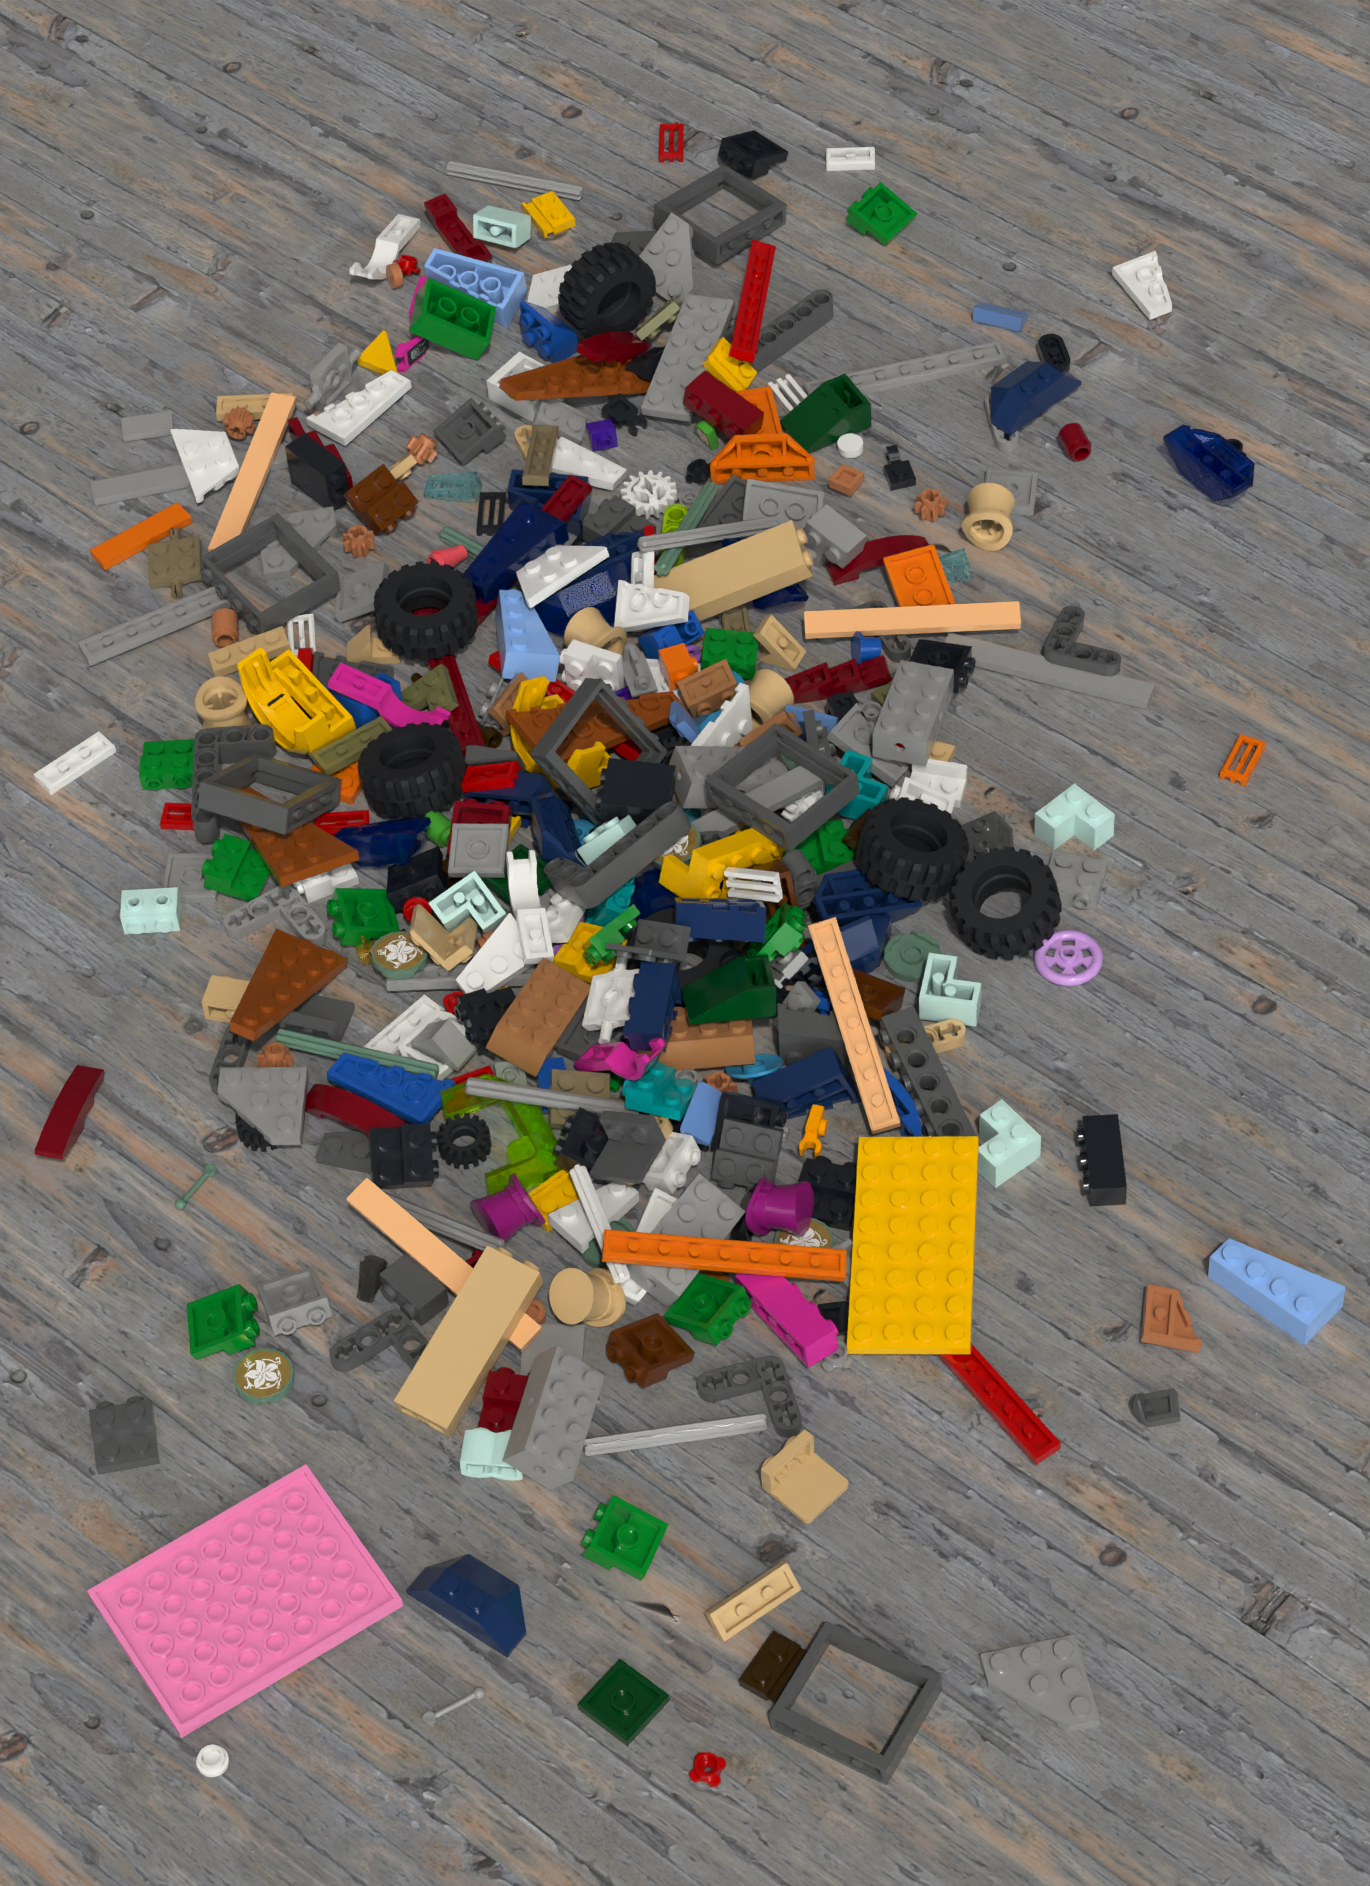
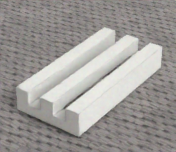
[826,147,875,171]
[767,374,807,414]
[287,613,317,657]
[724,867,783,902]

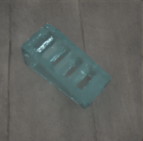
[423,472,482,503]
[939,548,974,584]

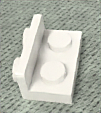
[910,758,967,808]

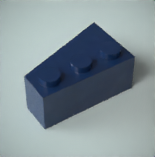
[507,469,592,536]
[463,772,553,829]
[674,898,766,942]
[624,962,683,1052]
[752,1046,860,1120]

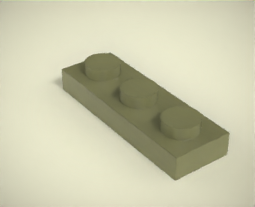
[311,716,392,775]

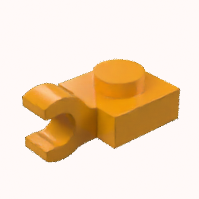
[799,1104,829,1157]

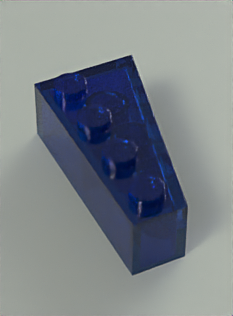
[463,499,569,605]

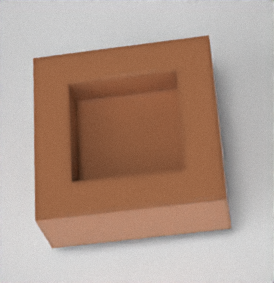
[828,464,864,496]

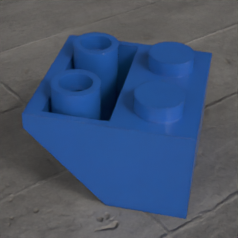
[520,301,578,363]

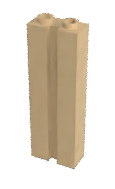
[654,520,814,621]
[394,1245,543,1438]

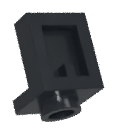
[825,691,865,723]

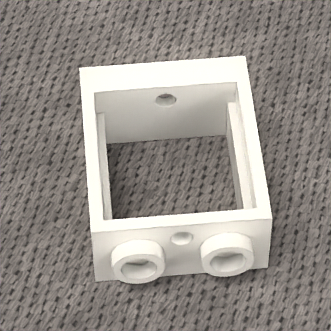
[486,352,565,422]

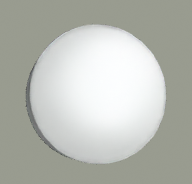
[837,433,863,458]

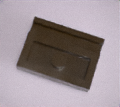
[739,1630,807,1704]

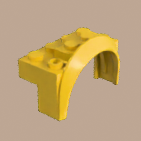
[237,647,356,758]
[508,676,611,789]
[659,827,785,899]

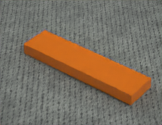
[90,502,193,571]

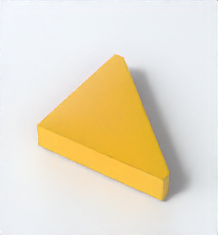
[357,330,397,375]

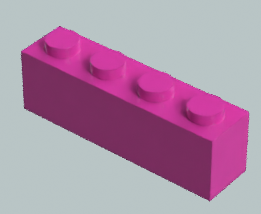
[735,1273,838,1368]

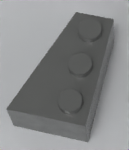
[777,1003,851,1066]

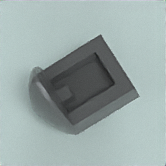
[1133,1388,1181,1427]

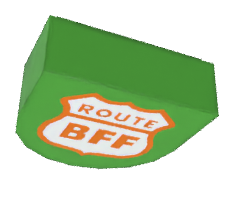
[694,420,719,451]

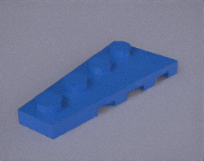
[327,1053,456,1124]

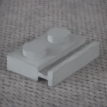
[532,398,588,445]
[770,949,809,989]

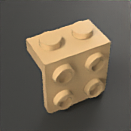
[409,904,478,971]
[761,1429,848,1524]

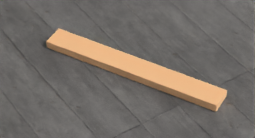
[208,392,297,552]
[804,601,1021,639]
[808,917,901,1135]
[346,1178,543,1352]

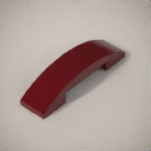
[424,193,493,262]
[825,535,929,586]
[305,1084,406,1139]

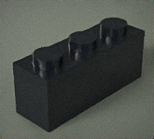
[1076,1114,1127,1207]

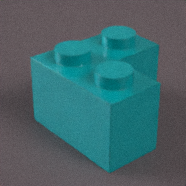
[826,750,888,820]

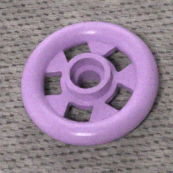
[1034,930,1103,986]

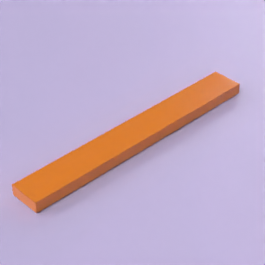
[602,1229,846,1282]

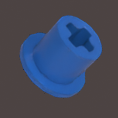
[851,631,881,665]

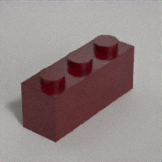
[683,370,764,440]

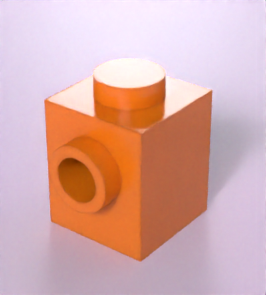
[658,643,699,691]

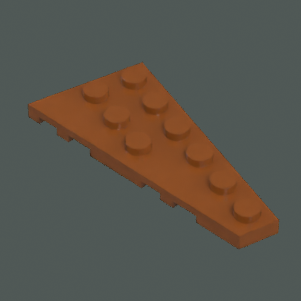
[499,355,652,401]
[505,691,688,764]
[236,787,360,887]
[229,928,348,1041]

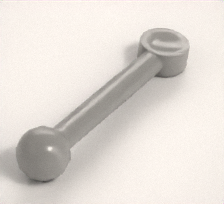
[423,1686,485,1726]

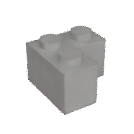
[804,504,867,569]

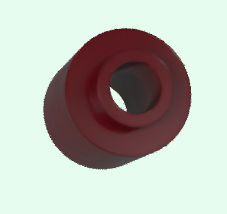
[1058,423,1091,461]

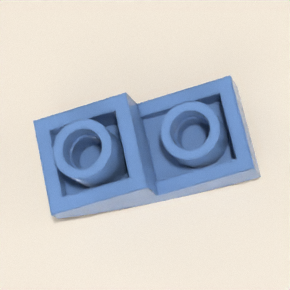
[669,701,701,744]

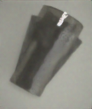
[356,1255,388,1303]

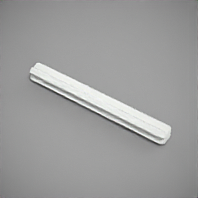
[569,1164,630,1284]

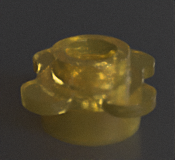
[356,935,374,966]

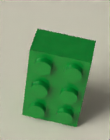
[409,277,496,361]

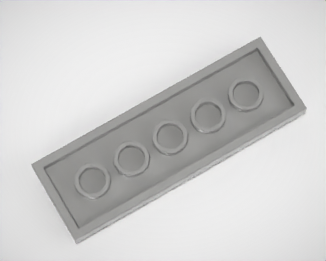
[641,294,736,422]

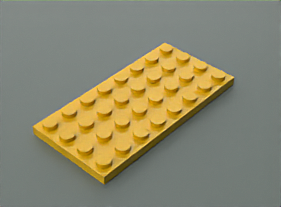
[847,1136,979,1354]

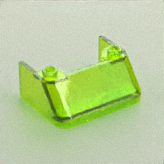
[440,1074,562,1195]

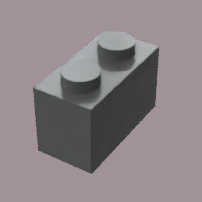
[379,1253,449,1326]

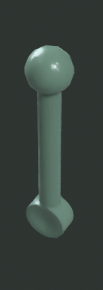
[174,1164,217,1210]

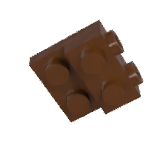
[343,464,419,536]
[828,969,905,1021]
[606,1313,695,1389]

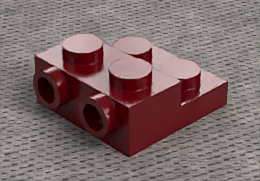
[447,799,513,857]
[477,1367,530,1433]

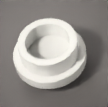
[196,1744,229,1777]

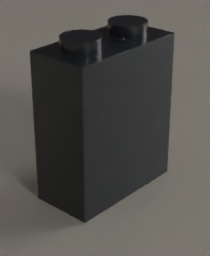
[285,433,349,512]
[596,758,676,824]

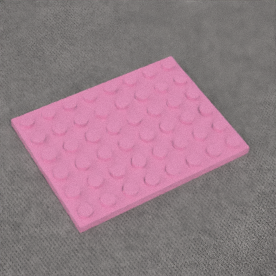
[87,1464,403,1738]

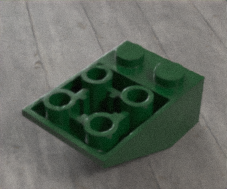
[780,374,871,453]
[682,955,776,1024]

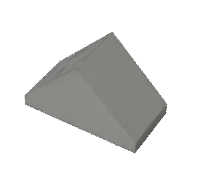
[411,1019,475,1072]

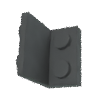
[961,811,1014,873]
[606,919,691,963]
[279,994,355,1042]
[590,1110,666,1184]

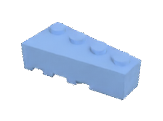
[424,248,528,328]
[495,589,560,682]
[1208,1238,1345,1346]

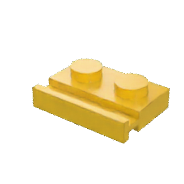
[521,191,576,239]
[702,337,757,391]
[528,1169,580,1233]

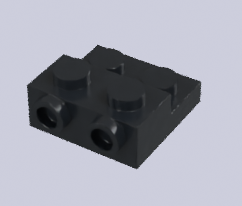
[718,130,788,178]
[909,639,976,694]
[386,846,448,913]
[454,986,516,1054]
[711,1090,788,1151]
[552,1107,612,1184]
[368,1124,439,1188]
[799,1156,857,1231]

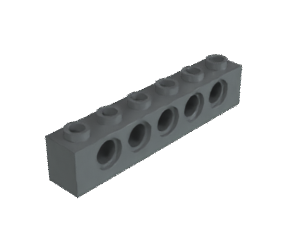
[878,1006,981,1147]

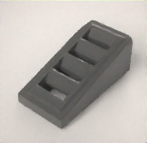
[465,745,526,772]

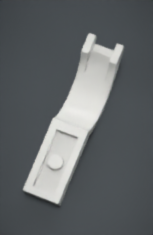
[350,214,420,279]
[506,850,554,965]

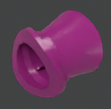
[470,1173,546,1244]
[746,1177,814,1237]

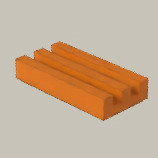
[1219,734,1266,787]

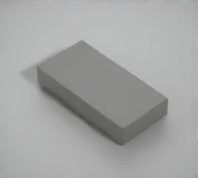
[121,411,174,442]

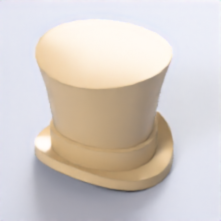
[962,483,1015,551]
[564,607,627,656]
[730,669,794,730]
[195,676,251,729]
[549,1268,626,1327]

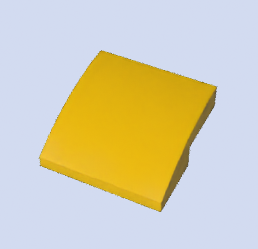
[553,922,627,983]

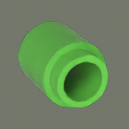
[417,811,451,847]

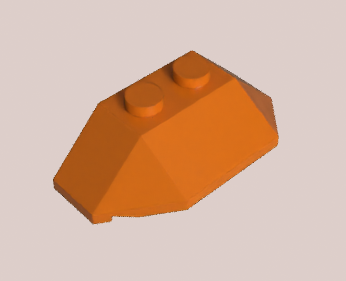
[710,433,815,484]

